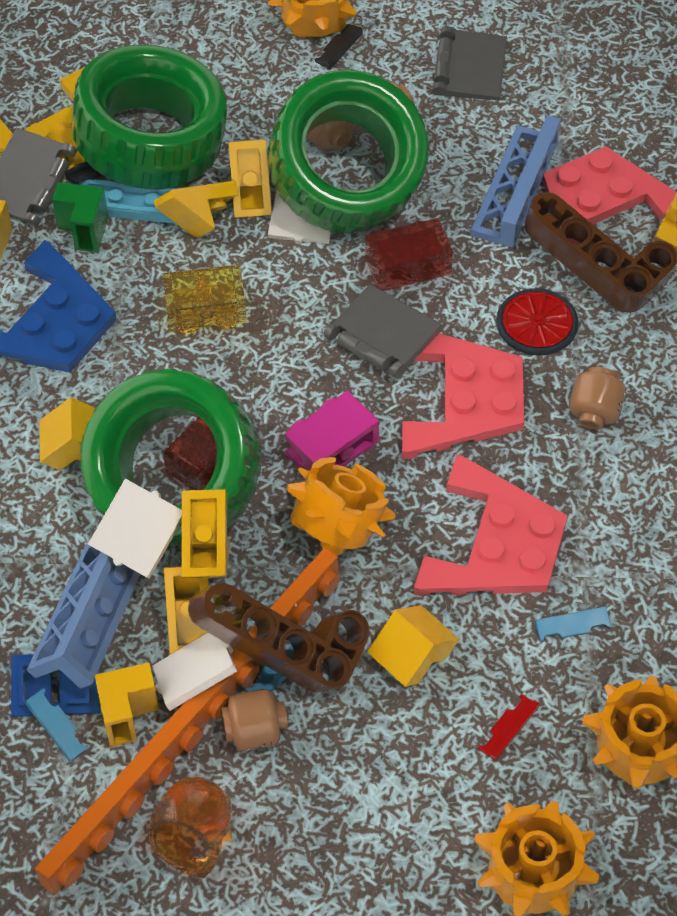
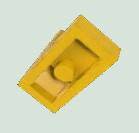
[228,139,272,218]
[154,180,239,238]
[181,490,230,578]
[164,566,210,655]

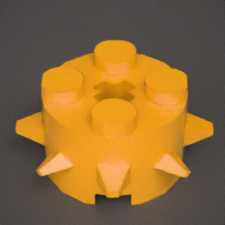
[267,0,357,38]
[286,457,396,555]
[582,676,677,789]
[474,800,600,916]

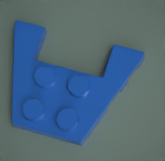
[0,240,117,373]

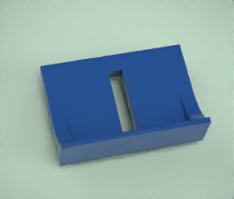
[11,653,101,717]

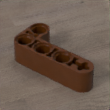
[524,192,677,313]
[188,583,370,693]

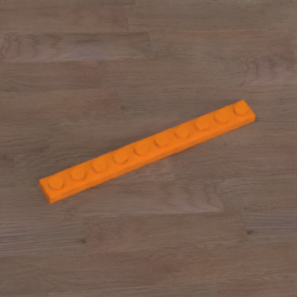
[35,547,340,895]

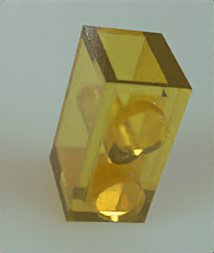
[163,265,247,333]

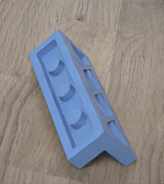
[470,115,561,248]
[27,544,141,689]

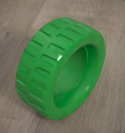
[72,45,227,189]
[268,69,429,233]
[80,369,261,548]

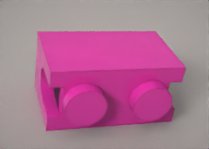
[284,390,379,471]

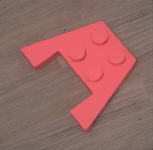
[542,146,677,243]
[402,333,524,459]
[414,455,568,596]

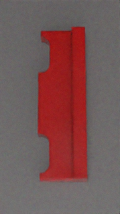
[478,693,540,761]

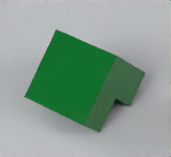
[52,182,109,253]

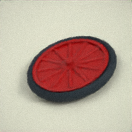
[496,288,579,356]

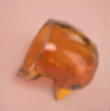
[148,777,232,878]

